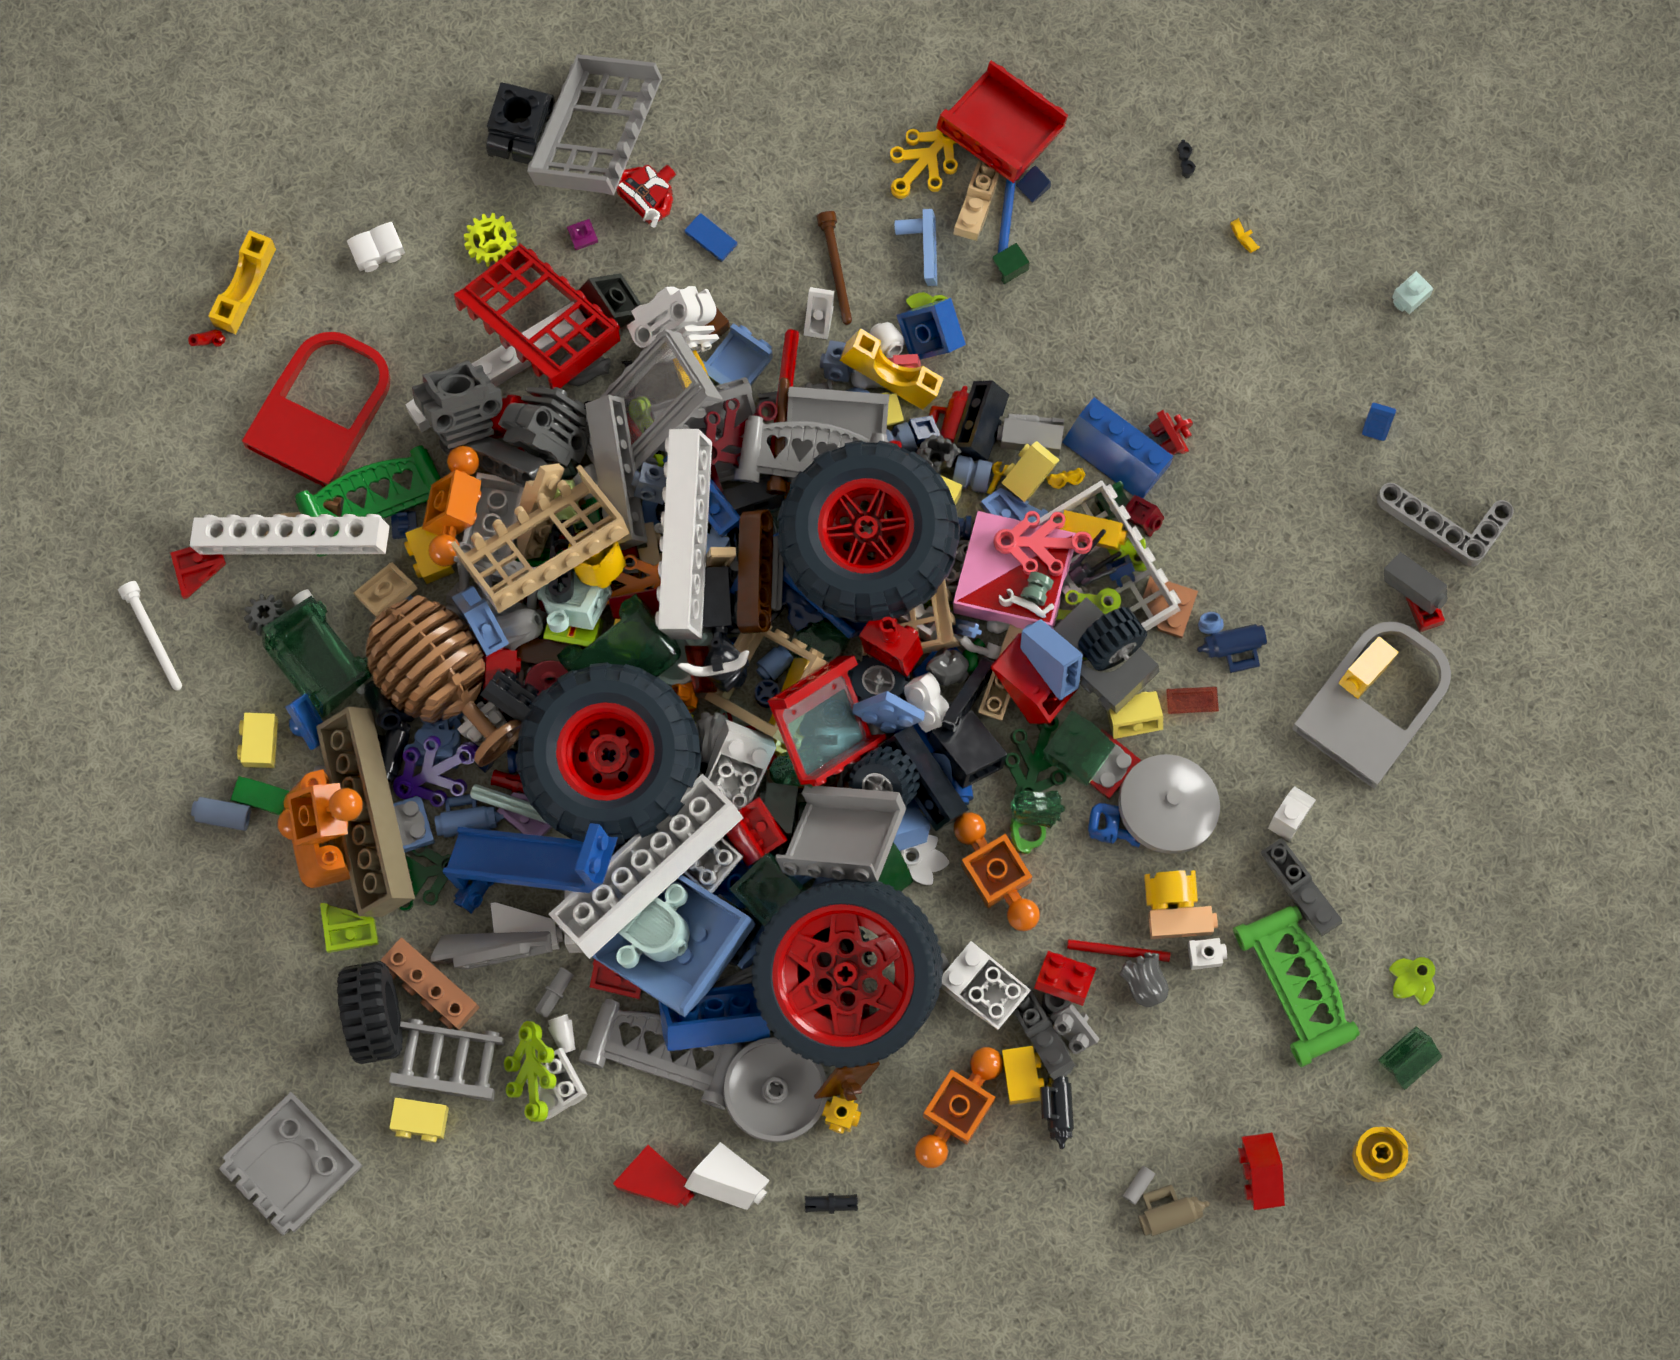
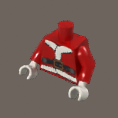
[602,165,676,228]

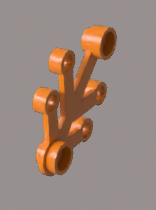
[606,554,661,621]

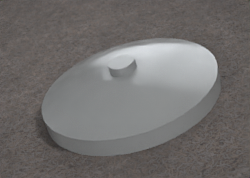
[1118,754,1220,854]
[723,1037,827,1142]

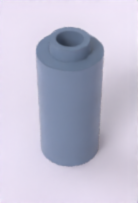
[191,797,251,831]

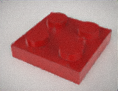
[1034,951,1096,1006]

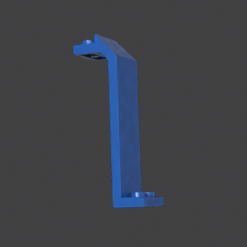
[443,823,618,893]

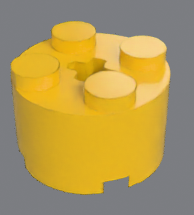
[568,527,626,588]
[1144,870,1198,910]
[1352,1127,1408,1182]

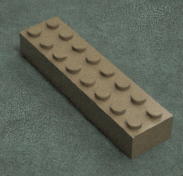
[316,707,415,917]

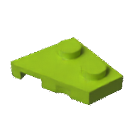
[320,903,379,953]

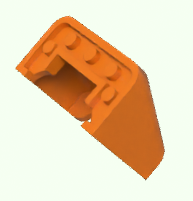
[284,769,350,888]

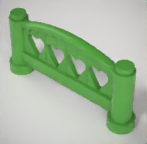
[1233,906,1360,1068]

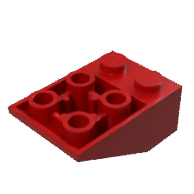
[991,633,1078,724]

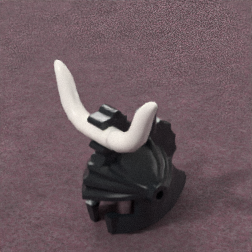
[678,632,749,693]

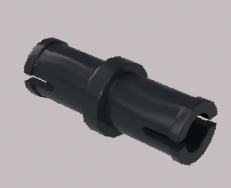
[805,1193,858,1214]

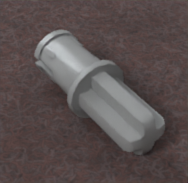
[535,967,574,1018]

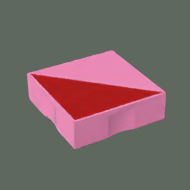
[953,511,1076,629]

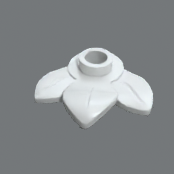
[900,835,949,885]

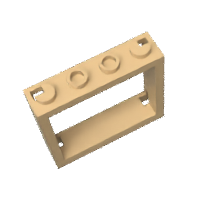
[704,626,828,743]

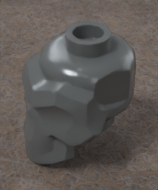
[926,648,969,687]

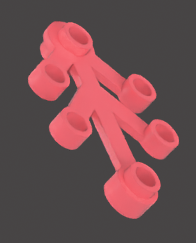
[993,511,1092,576]

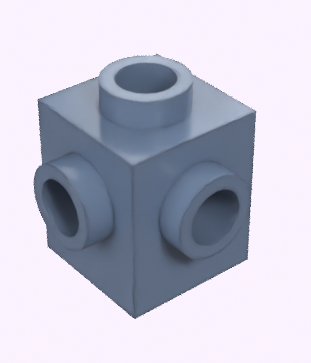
[820,340,855,382]
[631,462,667,505]

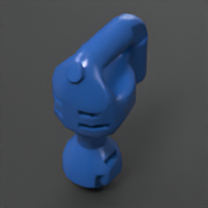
[1088,803,1140,848]

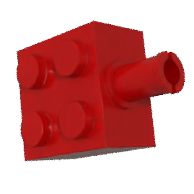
[859,617,923,677]

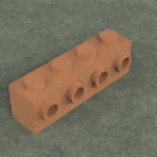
[381,937,480,1030]

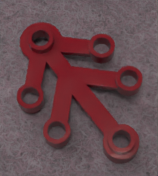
[704,398,777,468]

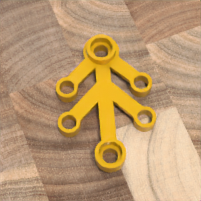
[890,129,958,199]

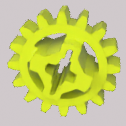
[464,213,517,267]

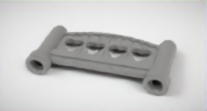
[734,416,888,484]
[579,999,742,1109]

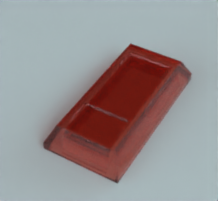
[684,645,717,693]
[1166,687,1219,714]

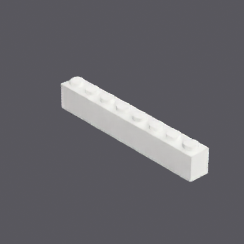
[405,301,589,432]

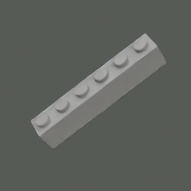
[585,395,647,550]

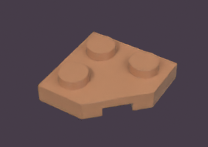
[1143,575,1198,639]

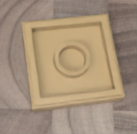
[353,562,418,618]

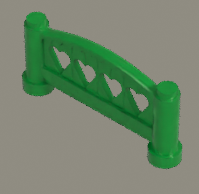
[295,445,441,557]

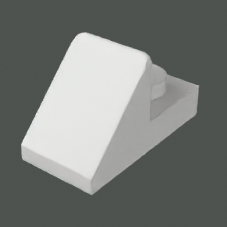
[804,287,834,339]

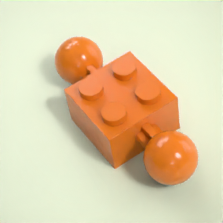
[422,446,482,567]
[277,783,363,846]
[953,812,1040,931]
[915,1047,1003,1168]

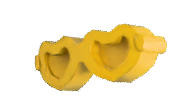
[1230,218,1260,253]
[1046,468,1085,489]

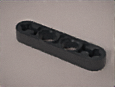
[548,519,576,603]
[942,657,995,732]

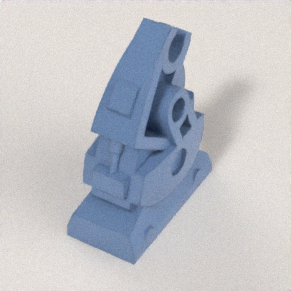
[403,713,464,769]

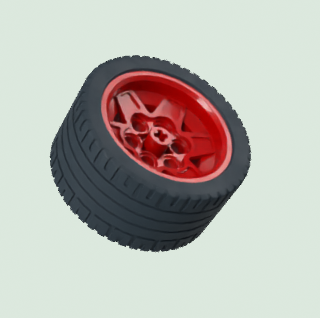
[751,879,943,1068]

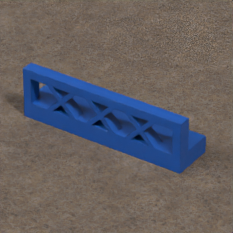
[663,455,740,537]

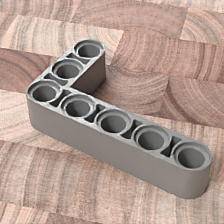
[1377,483,1514,567]

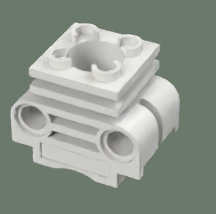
[627,286,719,365]

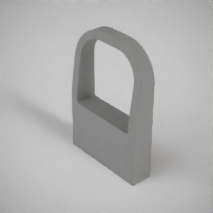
[1292,622,1451,789]

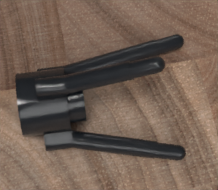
[1068,529,1122,588]

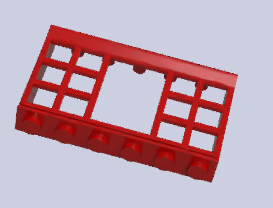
[454,243,621,389]

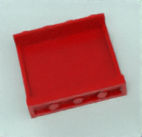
[936,60,1068,183]

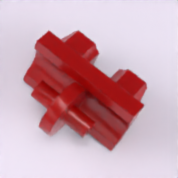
[1148,410,1193,455]

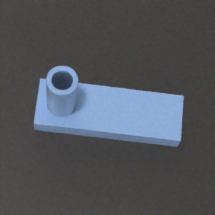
[895,209,937,286]

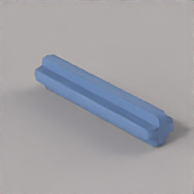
[952,618,982,638]

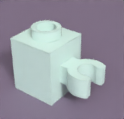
[1392,271,1433,314]

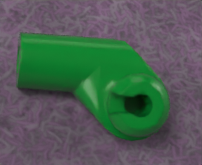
[962,638,986,676]

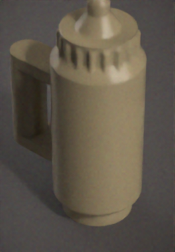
[1138,1185,1210,1236]

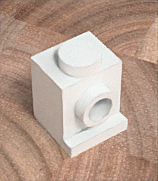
[1188,938,1227,970]

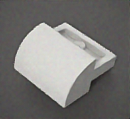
[526,1048,588,1119]

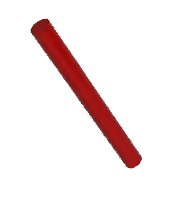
[1067,939,1170,962]

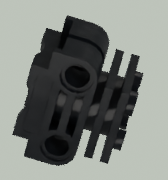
[486,82,555,164]

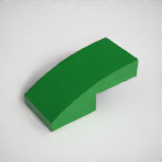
[230,776,289,816]

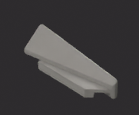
[431,931,553,970]

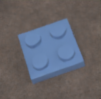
[852,691,925,733]

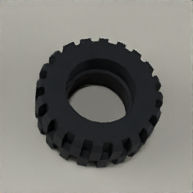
[337,961,403,1064]

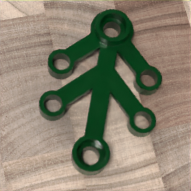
[1004,716,1074,806]
[399,846,451,912]

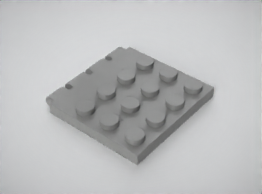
[219,1092,363,1236]

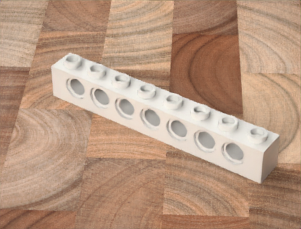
[190,514,389,555]

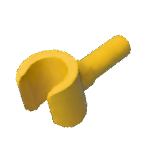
[986,462,1009,495]

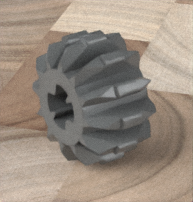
[244,594,287,637]

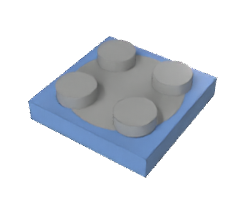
[393,796,435,853]

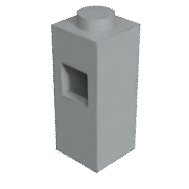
[997,418,1064,456]

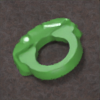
[1010,812,1046,854]

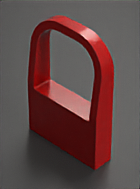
[242,332,391,487]

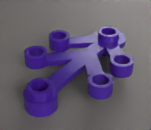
[393,736,478,807]

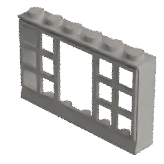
[527,54,662,195]

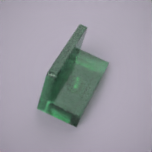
[1378,1026,1442,1090]

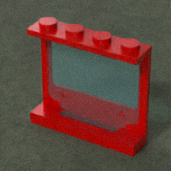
[768,655,887,787]

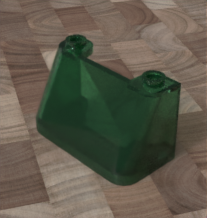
[557,594,681,677]
[262,595,372,719]

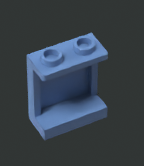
[702,323,773,386]
[451,586,509,656]

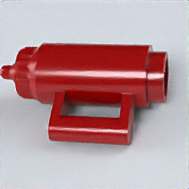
[929,386,969,444]

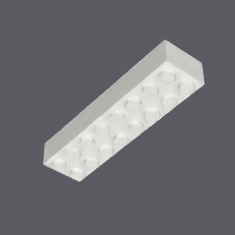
[655,429,712,639]
[549,774,743,959]

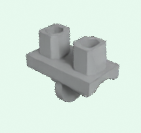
[1050,1003,1099,1054]

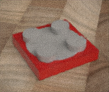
[1070,729,1141,799]

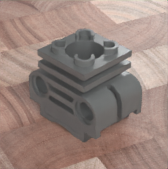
[412,360,502,449]
[498,385,588,467]

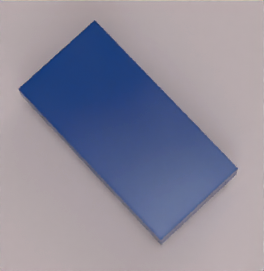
[685,213,738,262]

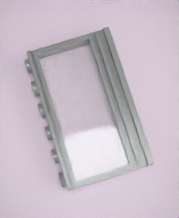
[576,329,722,471]

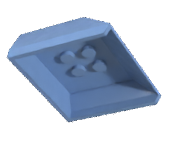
[592,875,755,1017]

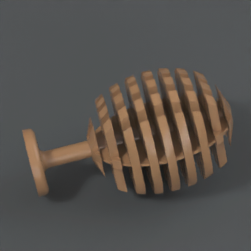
[366,595,522,767]

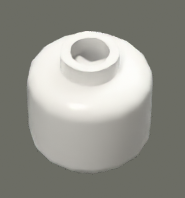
[870,322,904,358]

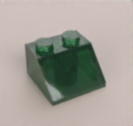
[1043,711,1115,787]

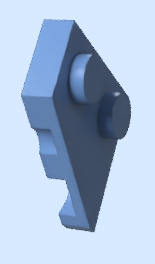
[980,488,1048,523]

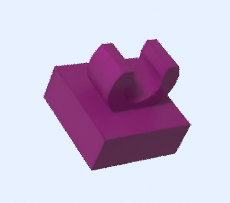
[567,218,598,250]

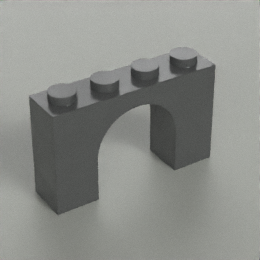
[1054,597,1160,714]

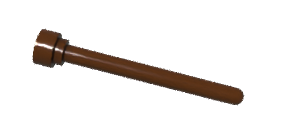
[816,211,852,325]
[766,377,789,495]

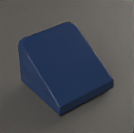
[1016,165,1051,203]

